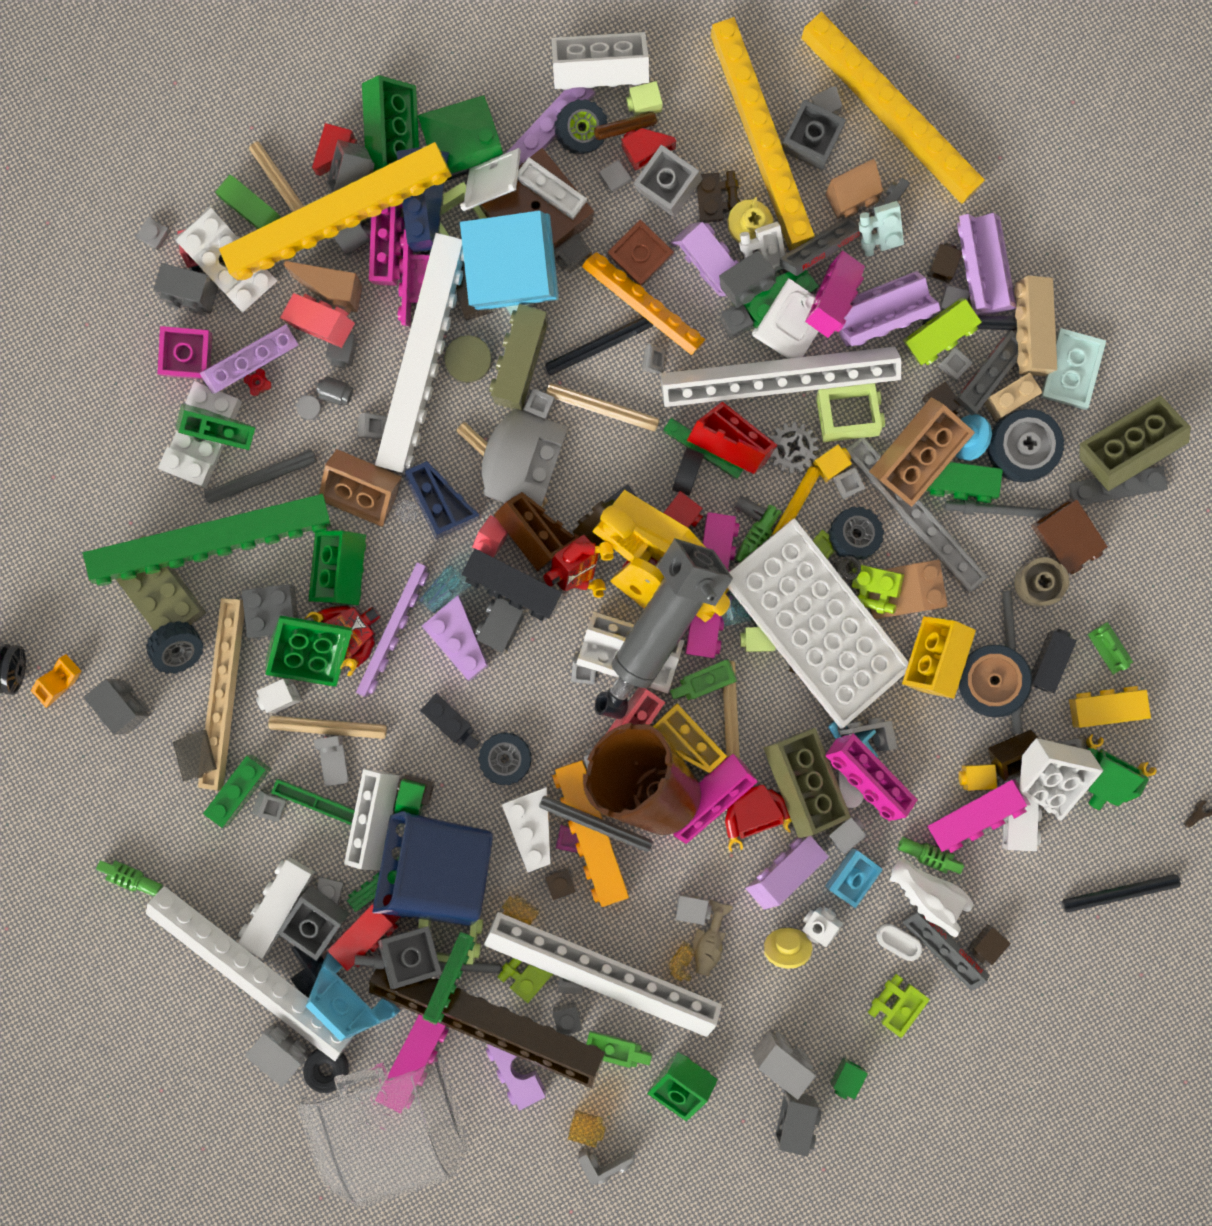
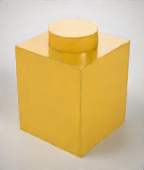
[812,444,852,483]
[959,764,997,791]

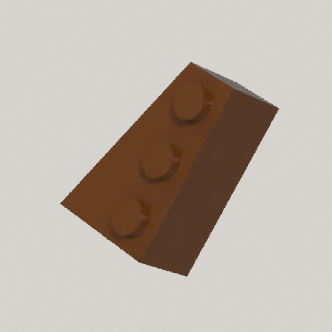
[494,492,580,571]

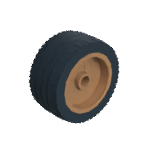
[958,644,1032,718]

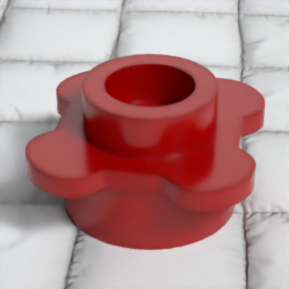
[244,369,272,396]

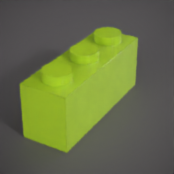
[903,297,982,365]

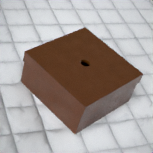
[480,148,594,253]

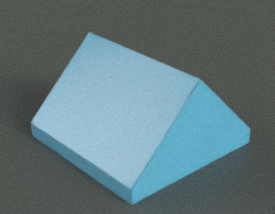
[825,848,883,908]

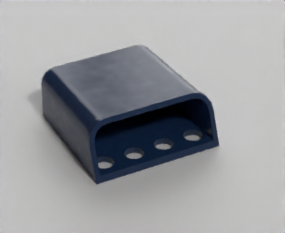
[372,811,493,926]

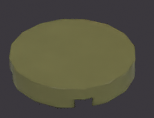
[444,335,492,383]

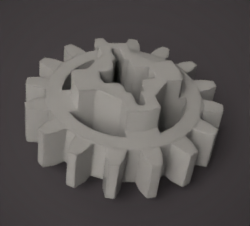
[769,422,819,474]

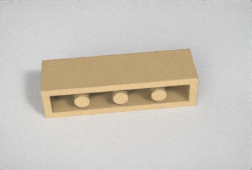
[1014,275,1057,376]

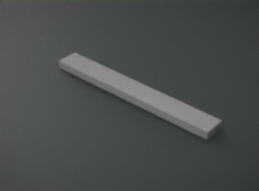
[847,438,988,593]

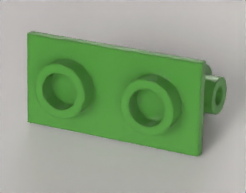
[1087,622,1133,675]

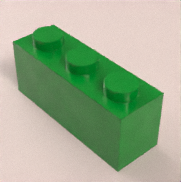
[926,462,1003,503]
[203,755,271,828]

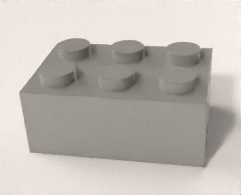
[752,1030,816,1100]

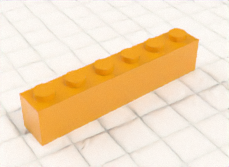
[552,759,629,908]

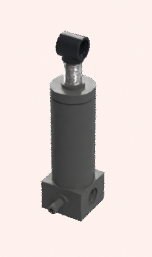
[595,538,733,719]

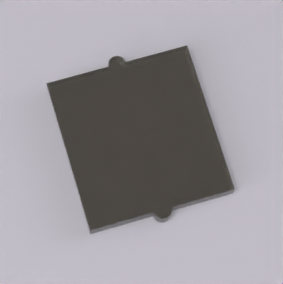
[173,730,217,782]

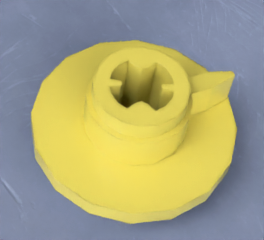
[727,197,773,243]
[764,928,812,969]

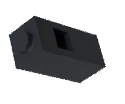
[1031,629,1077,693]

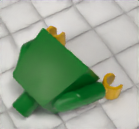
[1086,734,1157,811]

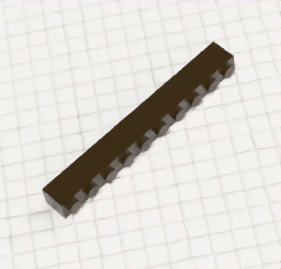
[369,967,605,1089]

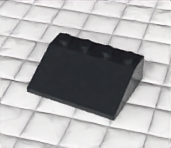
[461,549,565,621]

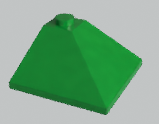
[418,95,503,174]
[265,615,352,687]

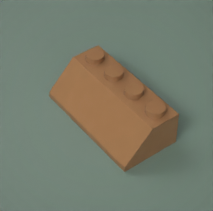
[869,397,975,507]

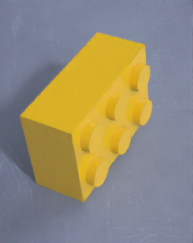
[902,616,976,699]

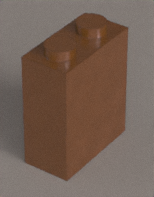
[1031,498,1108,574]

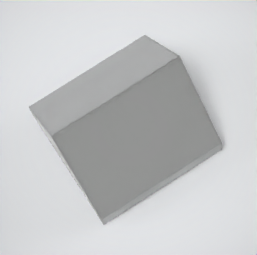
[642,344,665,373]

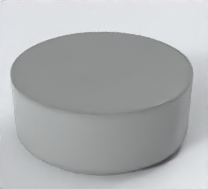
[296,396,321,420]

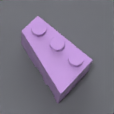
[670,222,739,296]
[422,595,489,681]
[745,836,829,910]

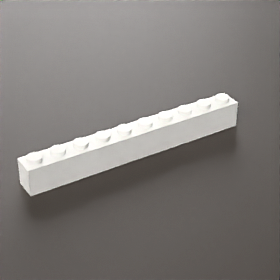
[375,233,464,473]
[660,347,901,407]
[146,886,354,1061]
[484,912,722,1037]

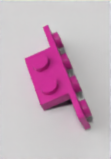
[398,229,430,327]

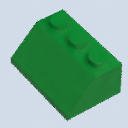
[308,531,366,605]

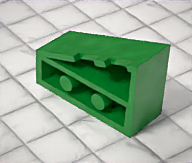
[743,270,819,328]

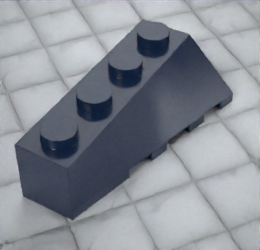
[397,147,449,252]

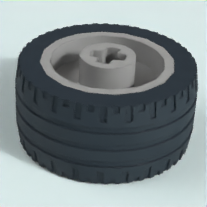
[987,409,1064,482]

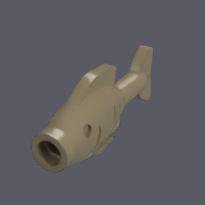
[693,900,733,976]

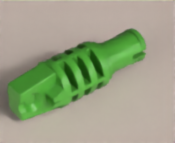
[735,505,782,563]
[897,837,964,874]
[96,860,163,896]

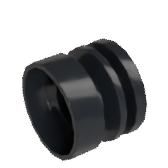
[0,644,26,695]

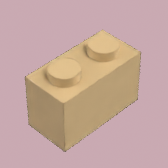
[984,373,1043,422]

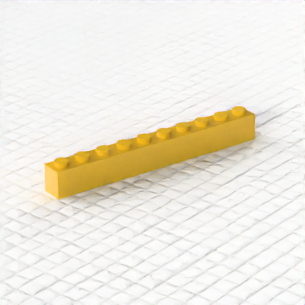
[801,11,985,204]
[711,17,815,251]
[219,142,452,281]

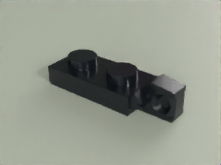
[420,693,480,750]

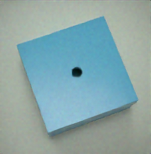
[460,211,559,310]

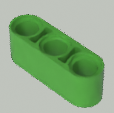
[215,174,282,229]

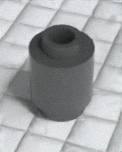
[316,376,353,406]

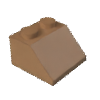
[825,159,883,219]

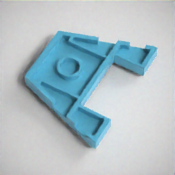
[306,952,401,1041]

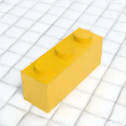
[1069,686,1151,728]

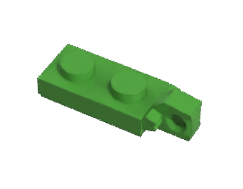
[670,659,738,700]
[586,1030,652,1068]

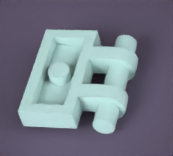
[858,201,904,257]

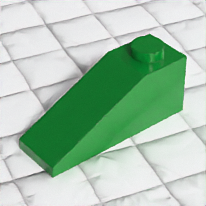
[176,403,255,450]

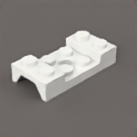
[174,206,277,313]
[158,381,242,488]

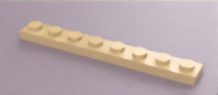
[198,598,244,791]

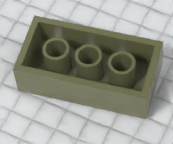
[489,304,548,411]
[1079,395,1191,491]
[116,536,207,631]
[763,728,851,838]

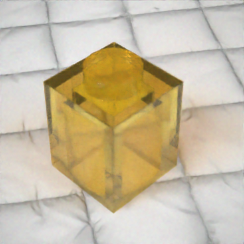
[501,894,540,925]
[568,1110,606,1148]

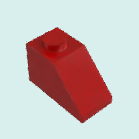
[312,123,357,176]
[621,128,677,171]

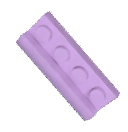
[957,213,1016,315]
[838,271,940,347]

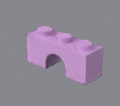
[486,1044,546,1111]

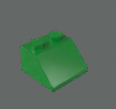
[647,1052,718,1122]

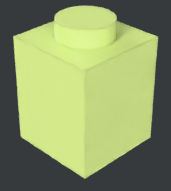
[626,81,663,116]
[740,627,775,652]

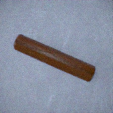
[594,112,658,140]

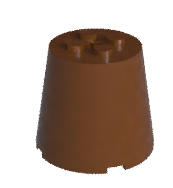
[583,723,701,835]

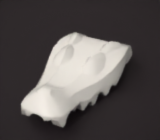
[890,858,974,937]

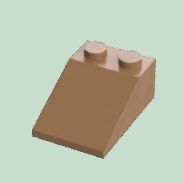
[284,261,363,314]
[869,560,948,619]

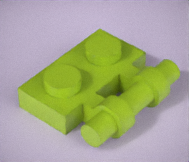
[852,564,904,614]
[497,958,553,1003]
[868,974,930,1038]

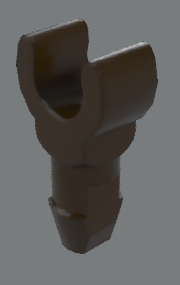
[1184,800,1212,828]

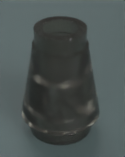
[832,556,861,580]

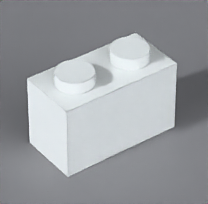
[256,679,302,713]

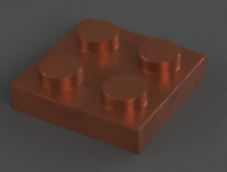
[607,219,674,286]

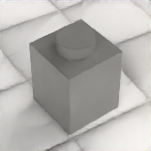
[826,817,866,854]
[675,893,712,925]

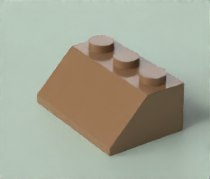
[319,449,402,527]

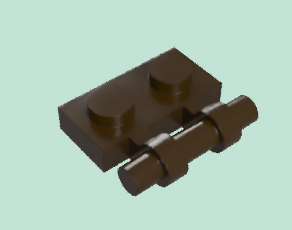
[696,170,741,223]

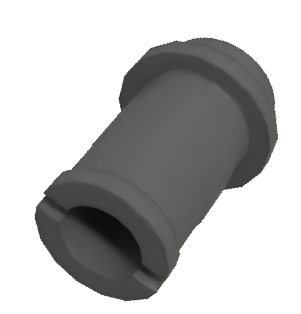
[734,495,766,522]

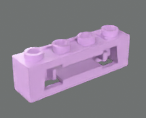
[200,324,298,394]

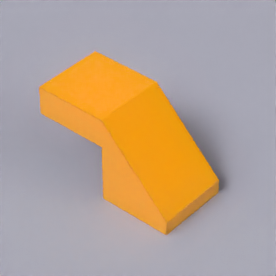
[31,654,82,708]

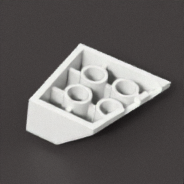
[1019,738,1103,821]

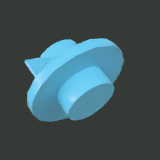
[956,414,992,461]

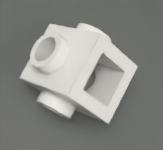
[802,907,844,947]

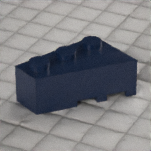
[405,461,480,540]

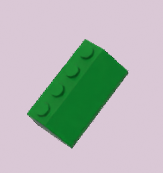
[362,75,419,172]

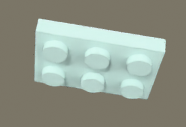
[1040,328,1106,410]

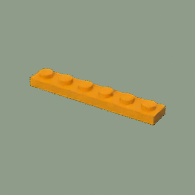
[582,252,706,355]

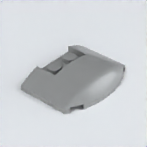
[481,409,568,506]

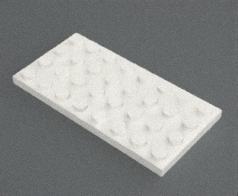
[728,518,909,728]

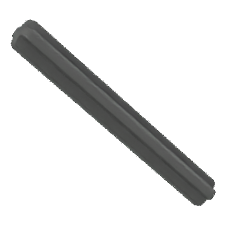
[204,450,317,504]
[539,796,653,852]

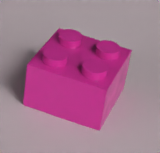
[157,326,212,380]

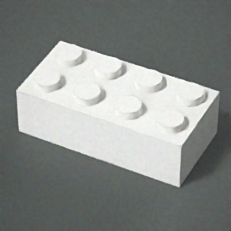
[551,32,649,90]

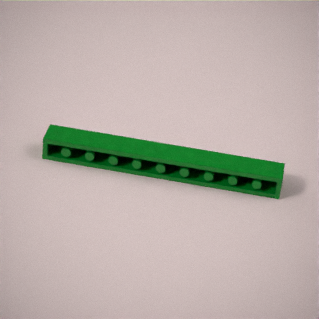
[82,494,331,586]

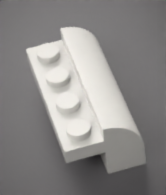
[576,612,684,694]

